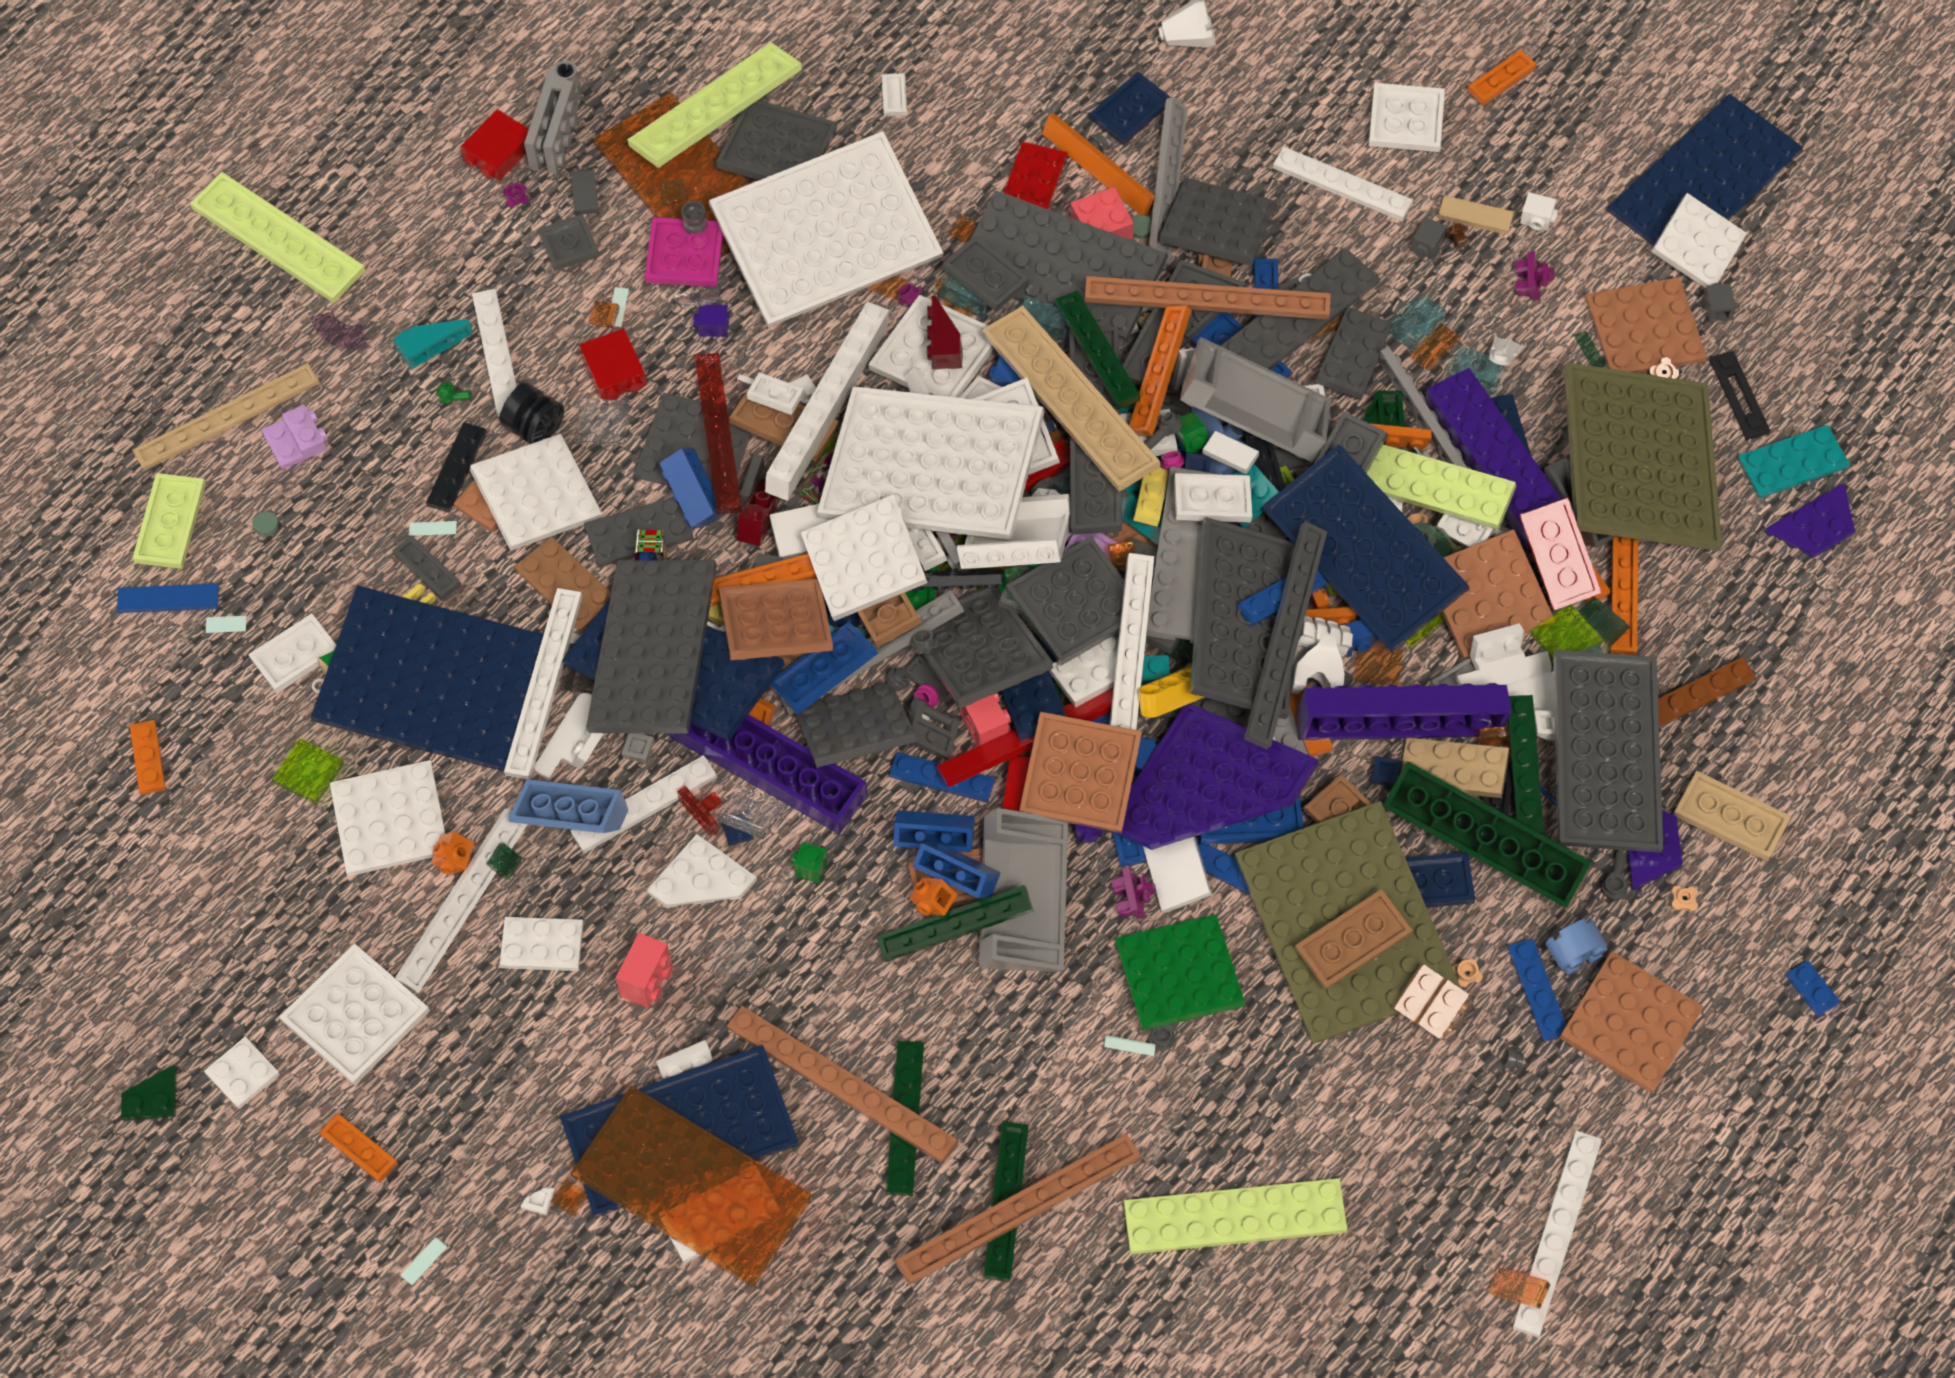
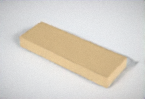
[1438,195,1514,235]

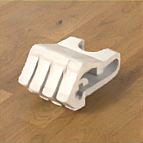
[1290,615,1353,694]

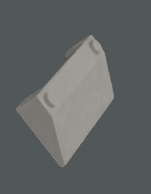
[1180,337,1331,462]
[979,808,1068,972]

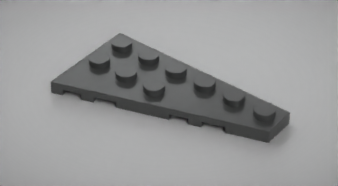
[1123,259,1247,386]

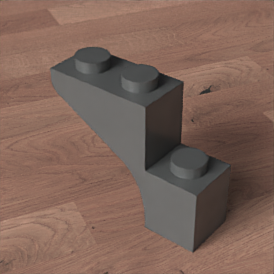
[1544,458,1615,548]

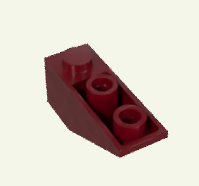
[927,296,963,369]
[736,478,780,546]

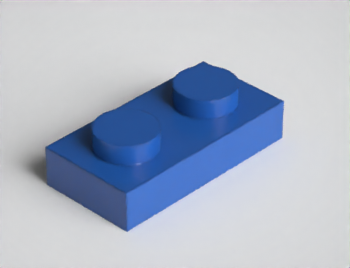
[1786,960,1840,1018]

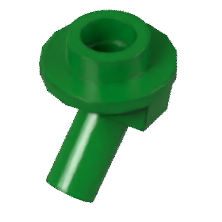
[436,380,472,404]

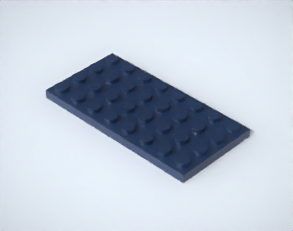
[1607,93,1803,246]
[1262,444,1470,653]
[562,597,785,741]
[560,1045,799,1218]

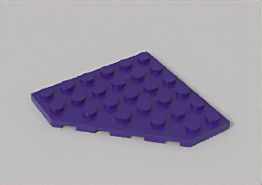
[1111,704,1319,850]

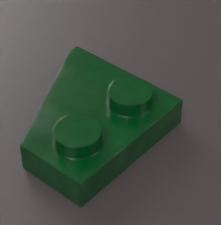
[1363,391,1405,427]
[121,1066,177,1121]

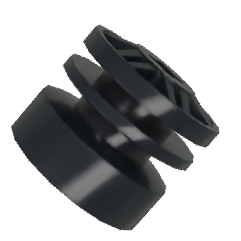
[499,382,565,444]

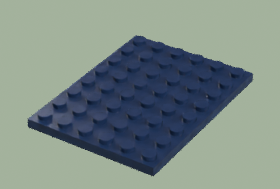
[311,585,544,771]

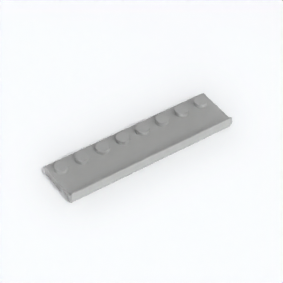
[1146,467,1223,643]

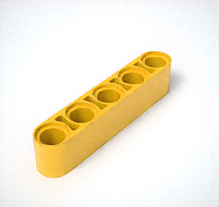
[1138,666,1204,718]

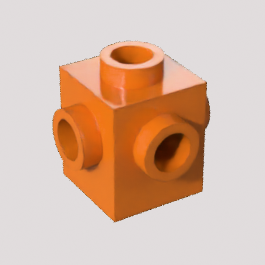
[431,831,475,875]
[909,877,957,916]

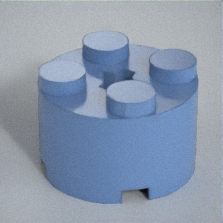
[1545,917,1608,976]

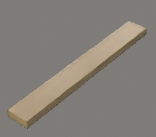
[133,363,320,471]

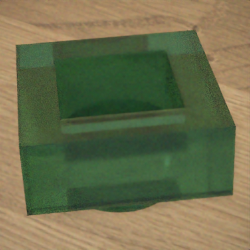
[486,843,523,879]

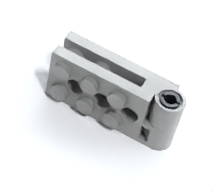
[524,60,582,174]

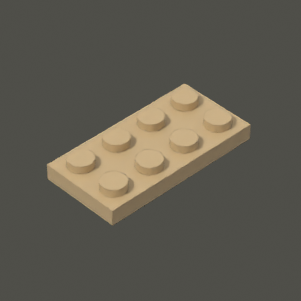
[1400,738,1510,798]
[1674,771,1791,862]

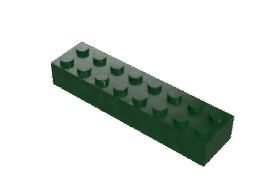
[1383,761,1595,908]

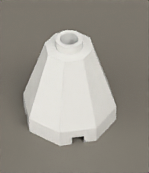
[1158,0,1216,48]

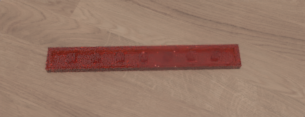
[695,353,742,515]

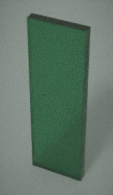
[1573,331,1607,368]

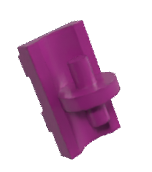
[1516,251,1555,301]
[1111,867,1157,919]

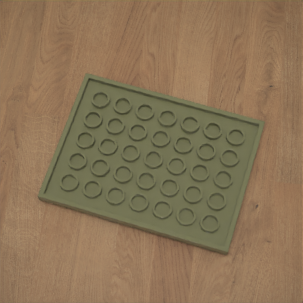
[1564,362,1722,551]
[1235,801,1461,1044]

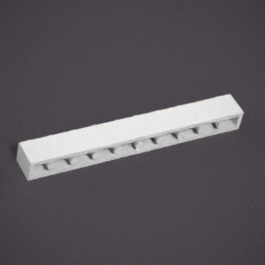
[765,302,889,501]

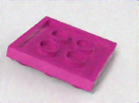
[644,217,723,287]

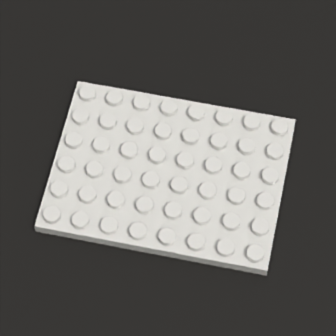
[709,131,943,327]
[817,386,1044,540]

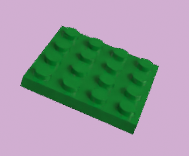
[1115,914,1245,1031]

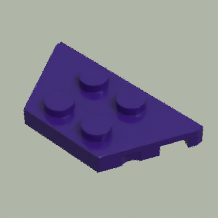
[1765,483,1855,558]
[1627,810,1683,891]

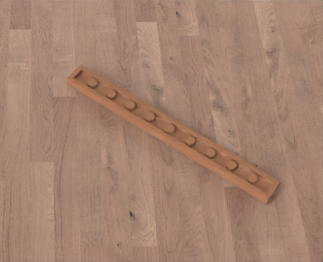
[1085,276,1331,320]
[726,1006,958,1164]
[895,1134,1141,1286]

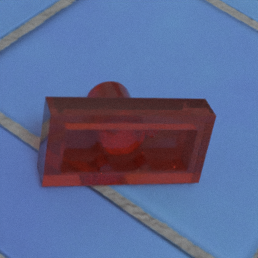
[677,786,722,837]

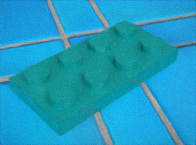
[1737,425,1850,499]

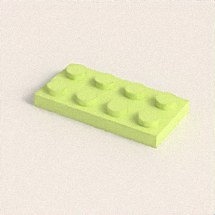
[132,473,206,569]

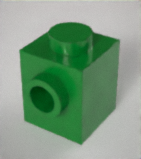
[1175,412,1209,453]
[791,842,828,884]

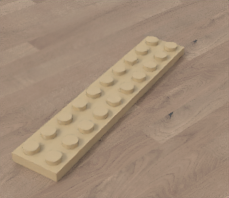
[982,306,1161,492]

